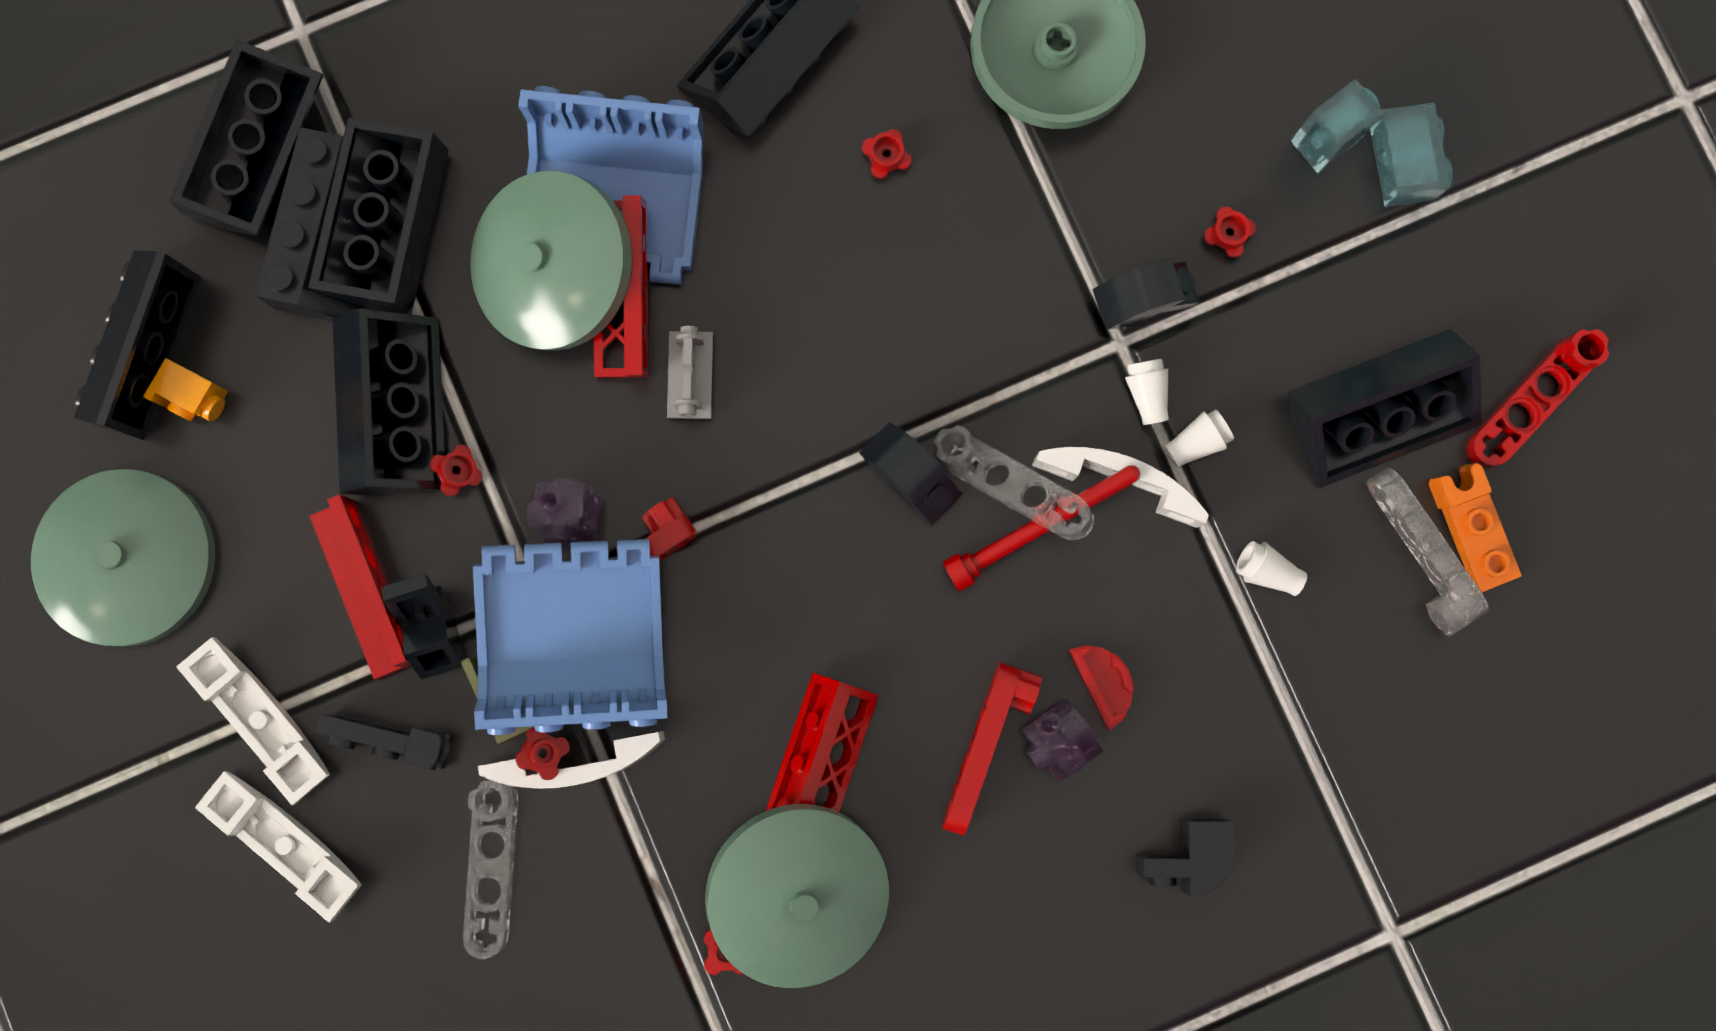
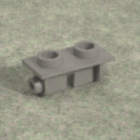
[667,326,713,419]

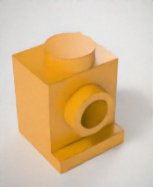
[143,358,228,422]

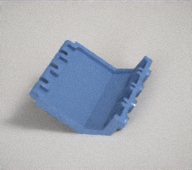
[518,86,704,285]
[473,539,667,735]

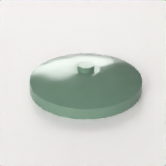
[970,0,1146,129]
[470,170,632,350]
[31,469,215,647]
[705,804,889,988]

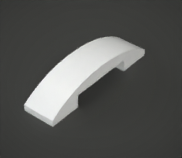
[1032,447,1209,528]
[176,637,330,805]
[478,731,665,789]
[195,771,361,923]

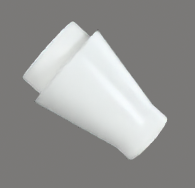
[1125,358,1169,425]
[1164,409,1234,468]
[1236,541,1307,596]

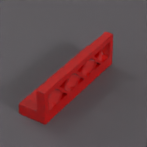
[594,195,649,378]
[309,494,411,680]
[766,673,879,812]

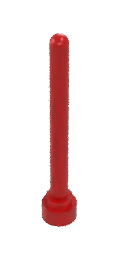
[943,465,1141,592]

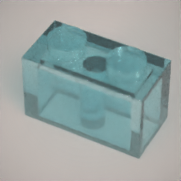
[1291,79,1384,173]
[1370,102,1453,207]

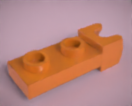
[1428,463,1522,593]

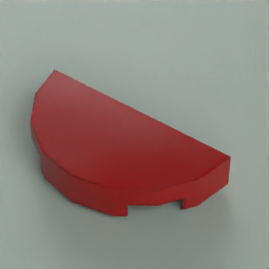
[1067,645,1134,730]

